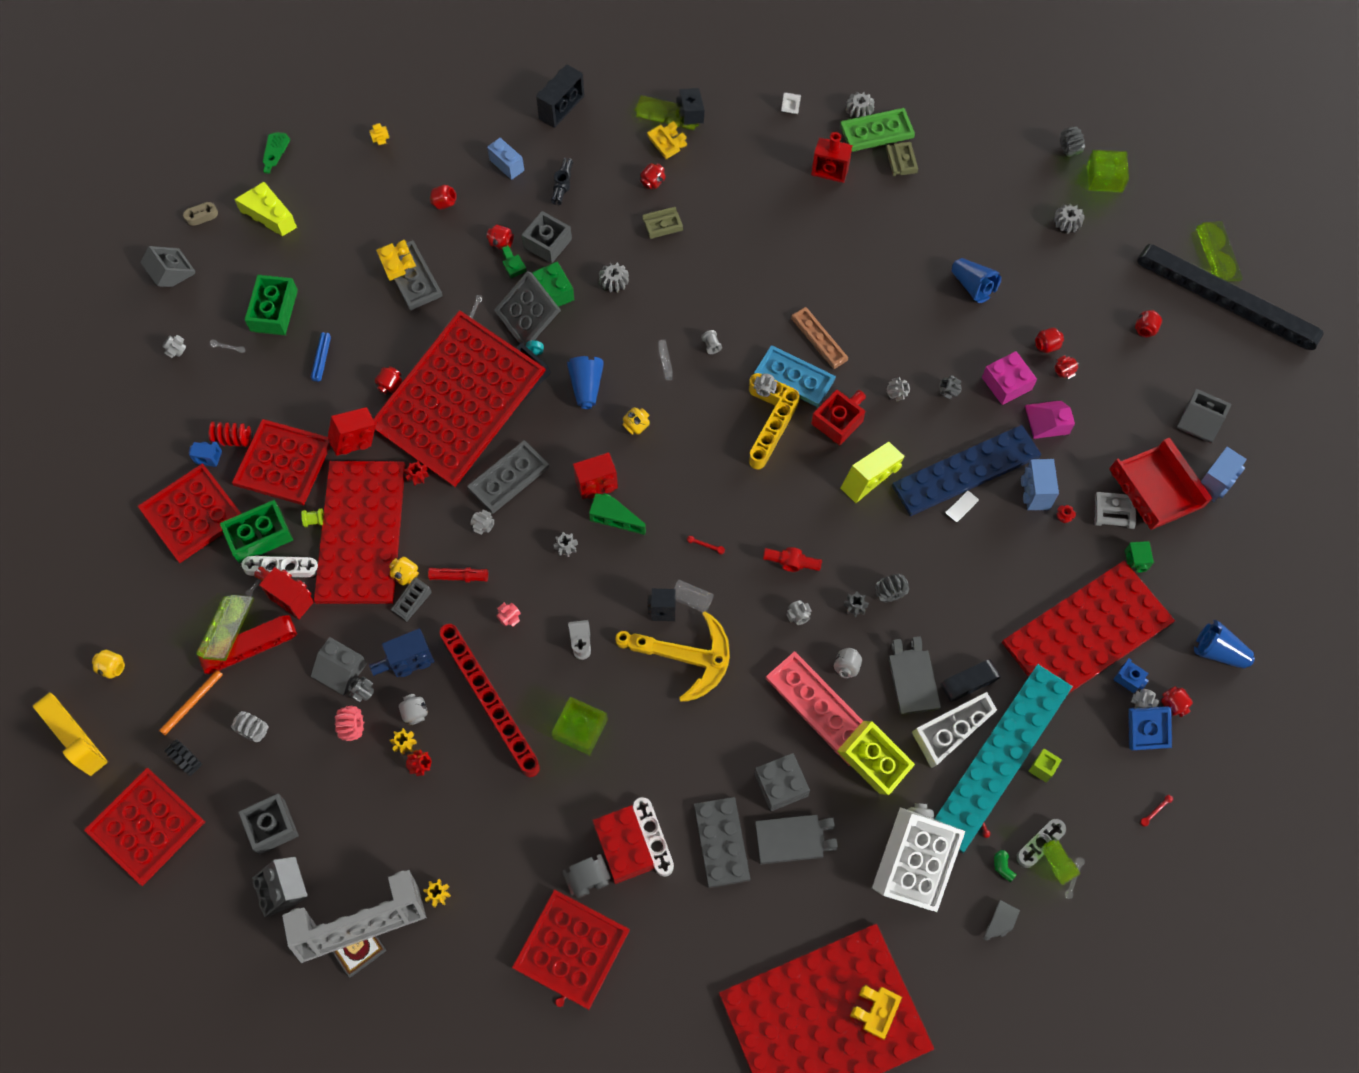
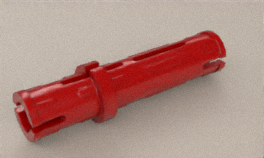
[428,567,488,583]

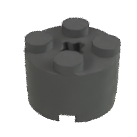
[562,854,611,898]

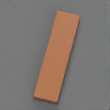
[791,307,848,369]

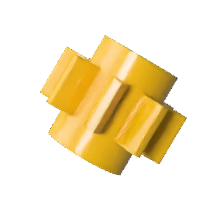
[369,123,389,145]
[390,728,417,755]
[423,879,451,907]

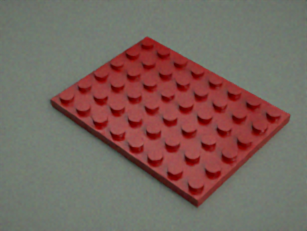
[373,310,546,487]
[719,924,934,1073]

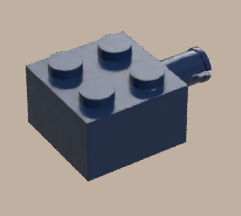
[369,628,434,678]

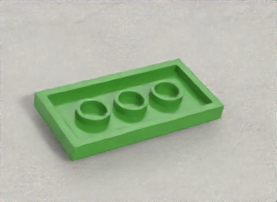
[840,108,915,151]

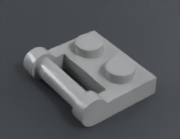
[1094,492,1136,529]

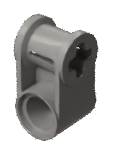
[568,620,591,660]

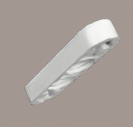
[242,556,318,577]
[633,797,674,877]

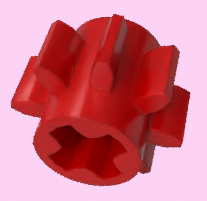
[1055,355,1078,379]
[404,461,429,486]
[406,750,432,776]

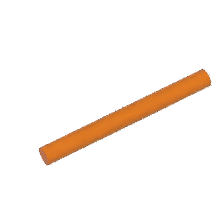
[159,670,223,735]

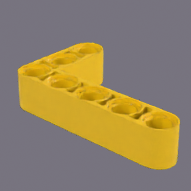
[749,373,799,469]
[33,692,108,776]

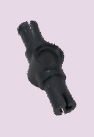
[551,158,573,205]

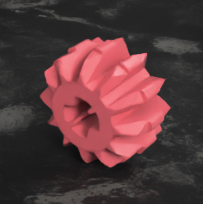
[334,706,364,741]

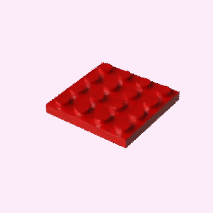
[232,419,331,505]
[138,463,241,563]
[84,767,205,886]
[512,889,630,1010]

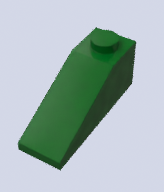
[589,493,646,535]

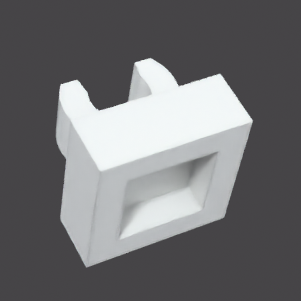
[781,93,801,114]

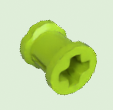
[302,508,324,527]

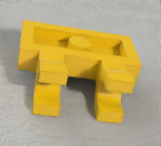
[647,121,687,159]
[377,239,416,280]
[850,986,902,1039]

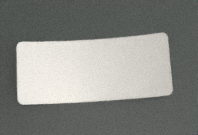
[946,491,979,522]

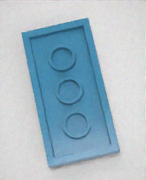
[754,345,836,407]

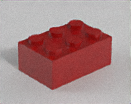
[593,805,655,884]

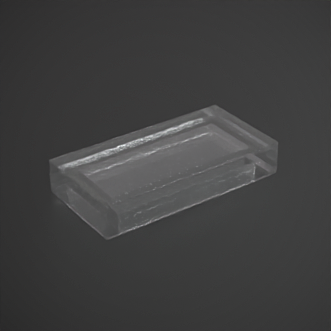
[658,340,672,381]
[674,579,714,612]

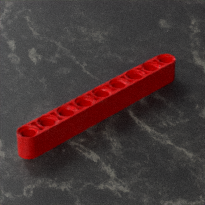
[440,624,540,777]

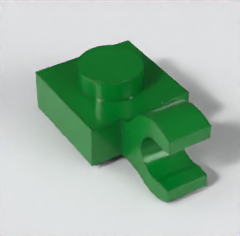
[502,245,527,278]

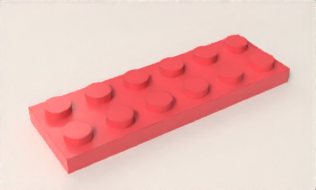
[766,651,863,766]

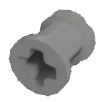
[701,330,722,354]

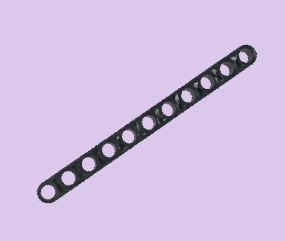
[1137,244,1324,350]

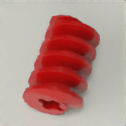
[208,422,251,447]

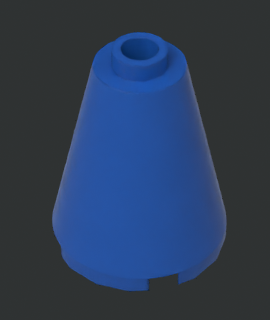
[952,258,1001,303]
[567,356,604,409]
[1194,620,1255,669]

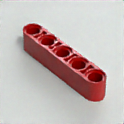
[198,615,297,674]

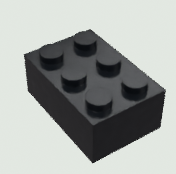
[536,64,585,128]

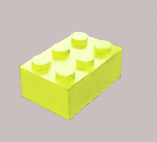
[837,721,915,795]

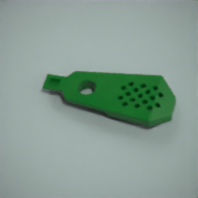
[263,132,290,174]

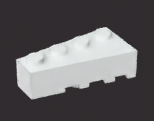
[912,692,997,768]

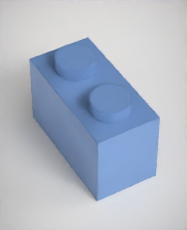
[487,138,524,180]

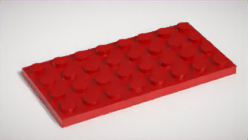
[314,461,406,604]
[1002,560,1176,694]

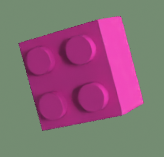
[982,351,1037,405]

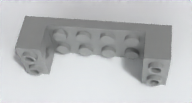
[282,870,426,963]

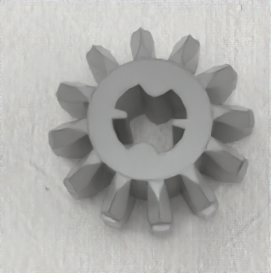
[846,92,874,118]
[1053,204,1085,234]
[599,262,629,293]
[231,711,269,742]

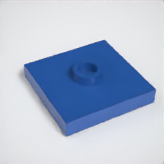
[1128,706,1172,750]

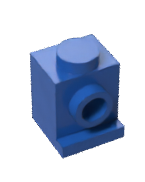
[189,442,222,467]
[1113,658,1149,693]

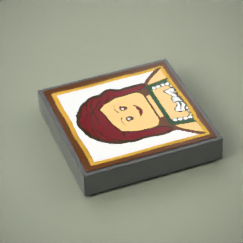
[333,936,387,978]

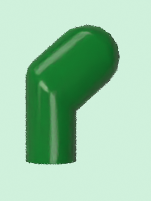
[994,850,1017,883]

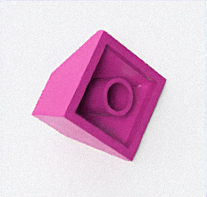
[1025,401,1075,439]

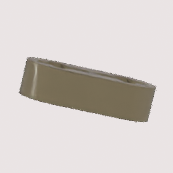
[183,202,218,226]

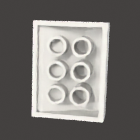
[872,808,965,912]

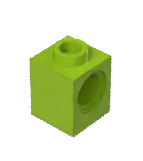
[1028,749,1062,783]

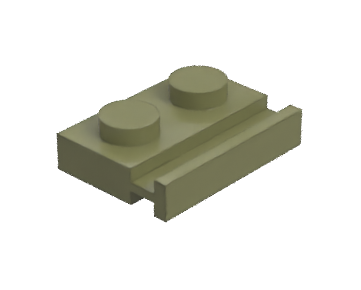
[886,142,918,176]
[642,207,683,239]

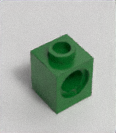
[1125,541,1154,573]

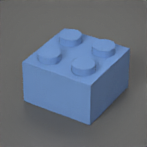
[1201,447,1247,502]
[1021,459,1059,510]

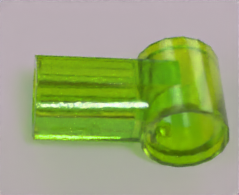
[1041,839,1080,885]

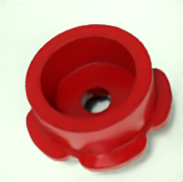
[1057,505,1076,523]

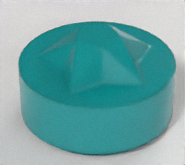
[526,340,544,356]

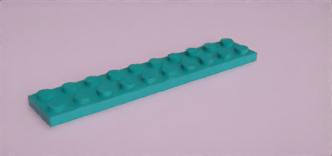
[934,664,1073,853]

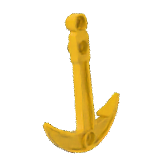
[615,611,730,702]

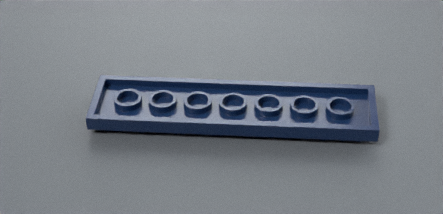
[892,425,1041,517]

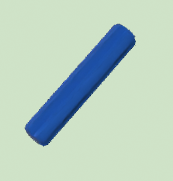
[311,332,331,382]

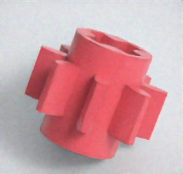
[496,602,521,627]

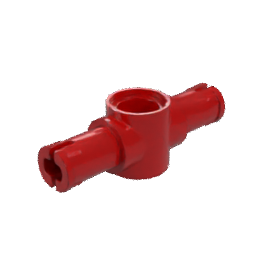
[763,547,822,572]

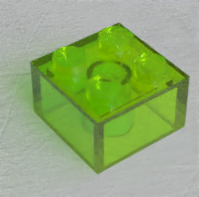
[1087,150,1129,192]
[552,697,608,756]

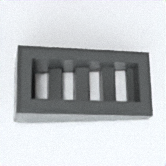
[391,577,432,622]

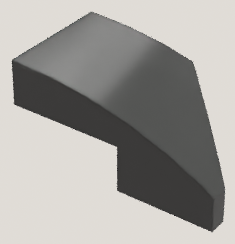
[983,900,1020,940]

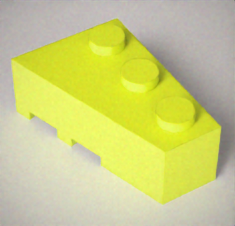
[234,182,297,236]
[840,442,905,503]

